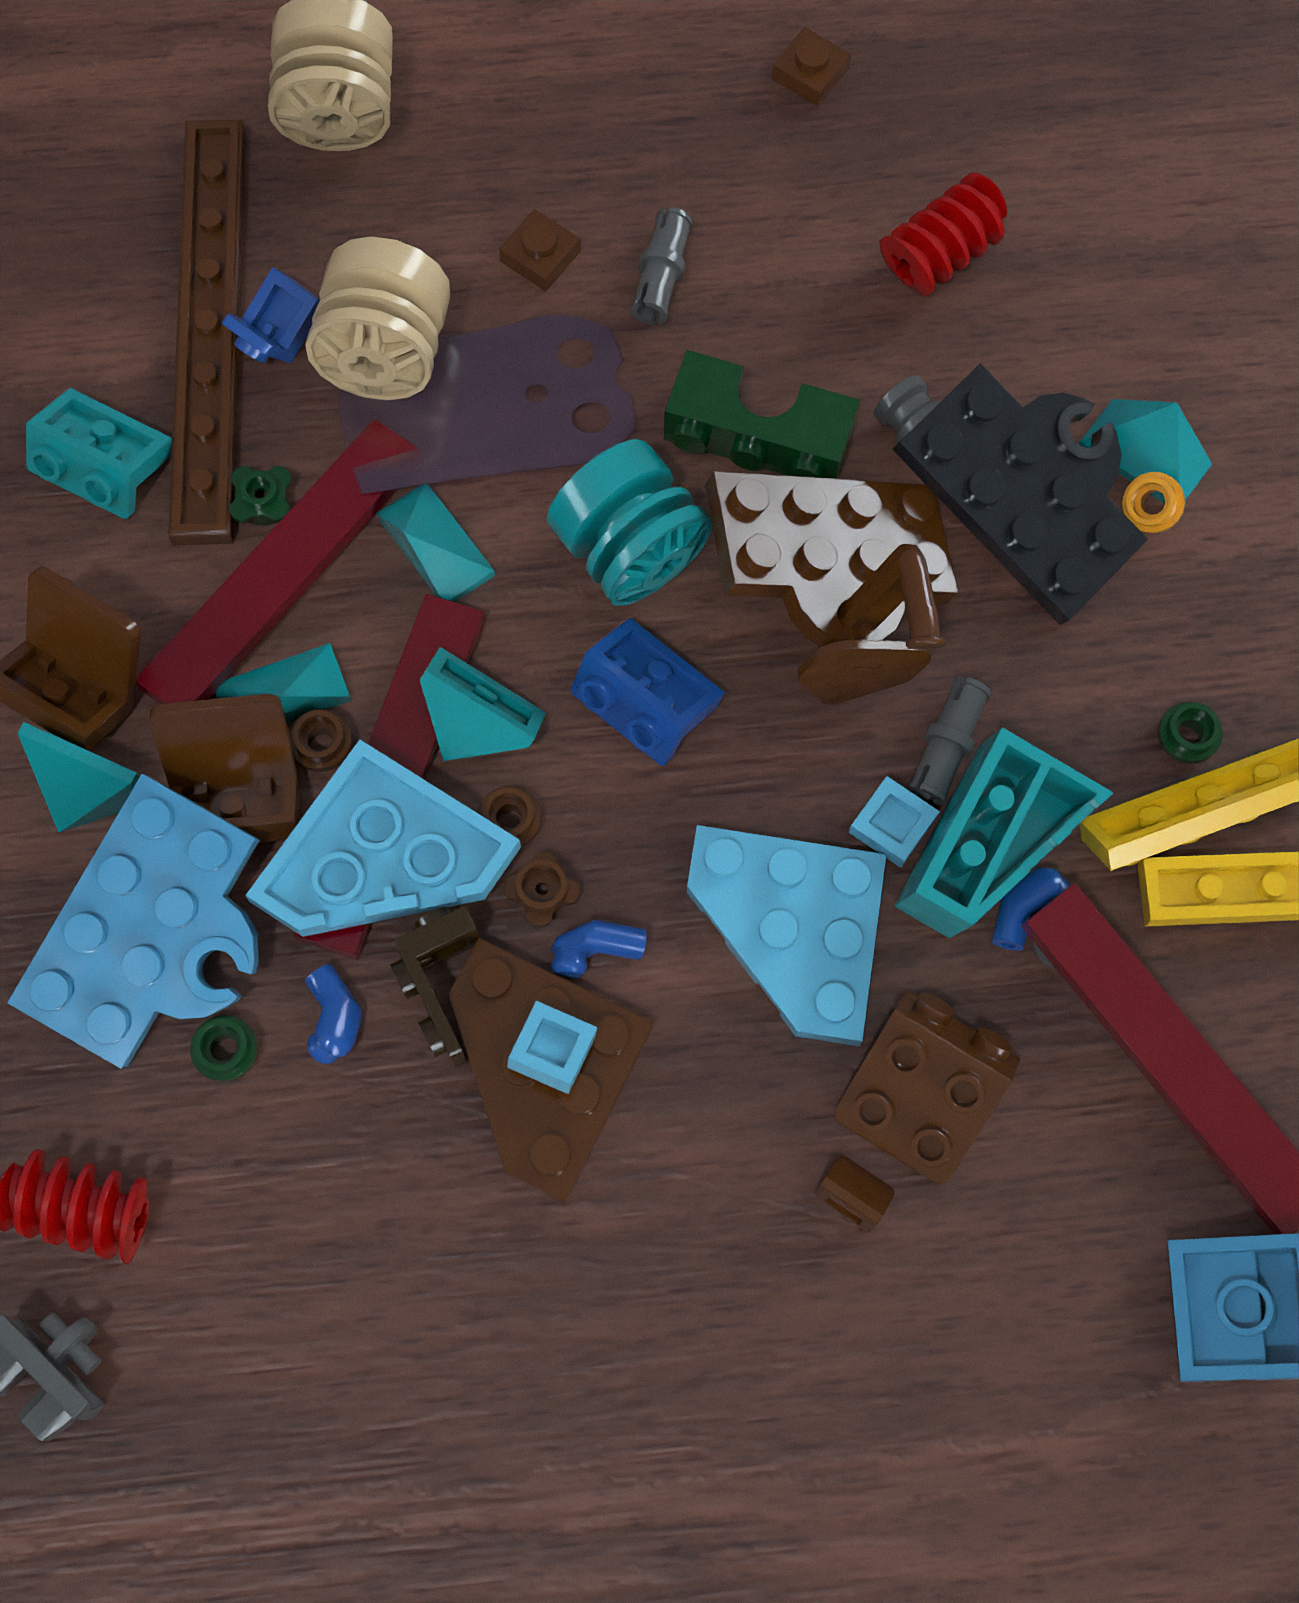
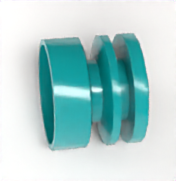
[546,439,713,606]

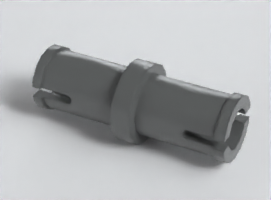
[630,207,693,325]
[907,676,992,806]

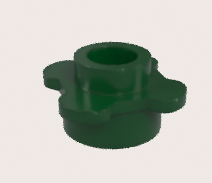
[229,466,292,526]

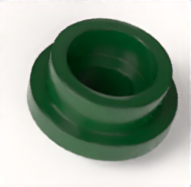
[1158,702,1223,764]
[190,1015,258,1082]

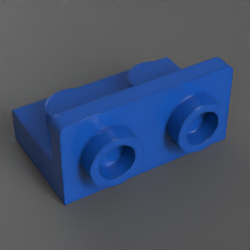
[570,618,725,766]

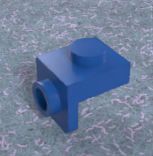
[222,267,320,364]

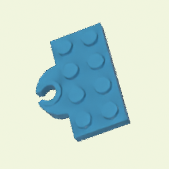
[7,774,260,1069]

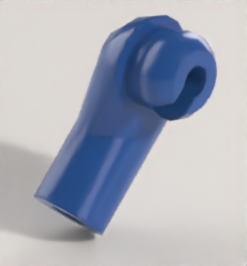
[992,868,1070,951]
[550,920,647,978]
[304,964,362,1064]

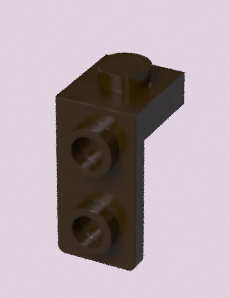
[390,905,479,1068]

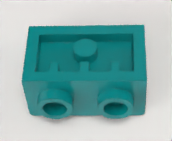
[26,388,172,519]

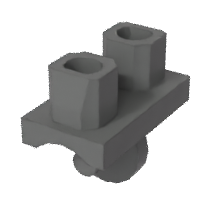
[0,1312,106,1441]

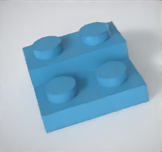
[1168,1233,1299,1382]

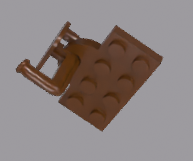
[705,471,958,705]

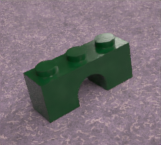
[663,349,860,479]

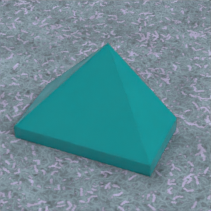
[1078,399,1212,504]
[376,482,495,602]
[215,643,352,724]
[420,647,546,761]
[17,722,140,833]

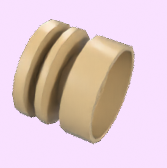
[268,0,393,151]
[305,236,450,400]

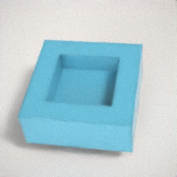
[849,776,940,868]
[507,1001,597,1094]

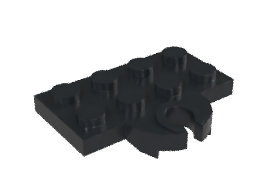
[892,363,1148,625]

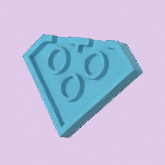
[245,740,521,937]
[686,825,886,1047]

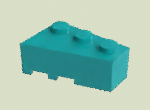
[894,727,1113,938]

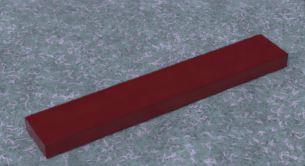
[136,418,423,704]
[294,594,485,960]
[1021,883,1299,1235]

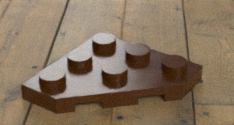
[448,938,654,1204]

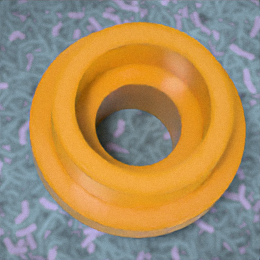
[1122,472,1185,533]

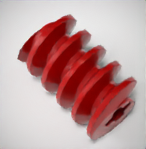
[879,172,1008,297]
[0,1149,150,1265]

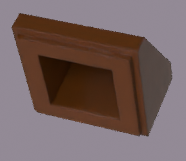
[814,1155,894,1232]

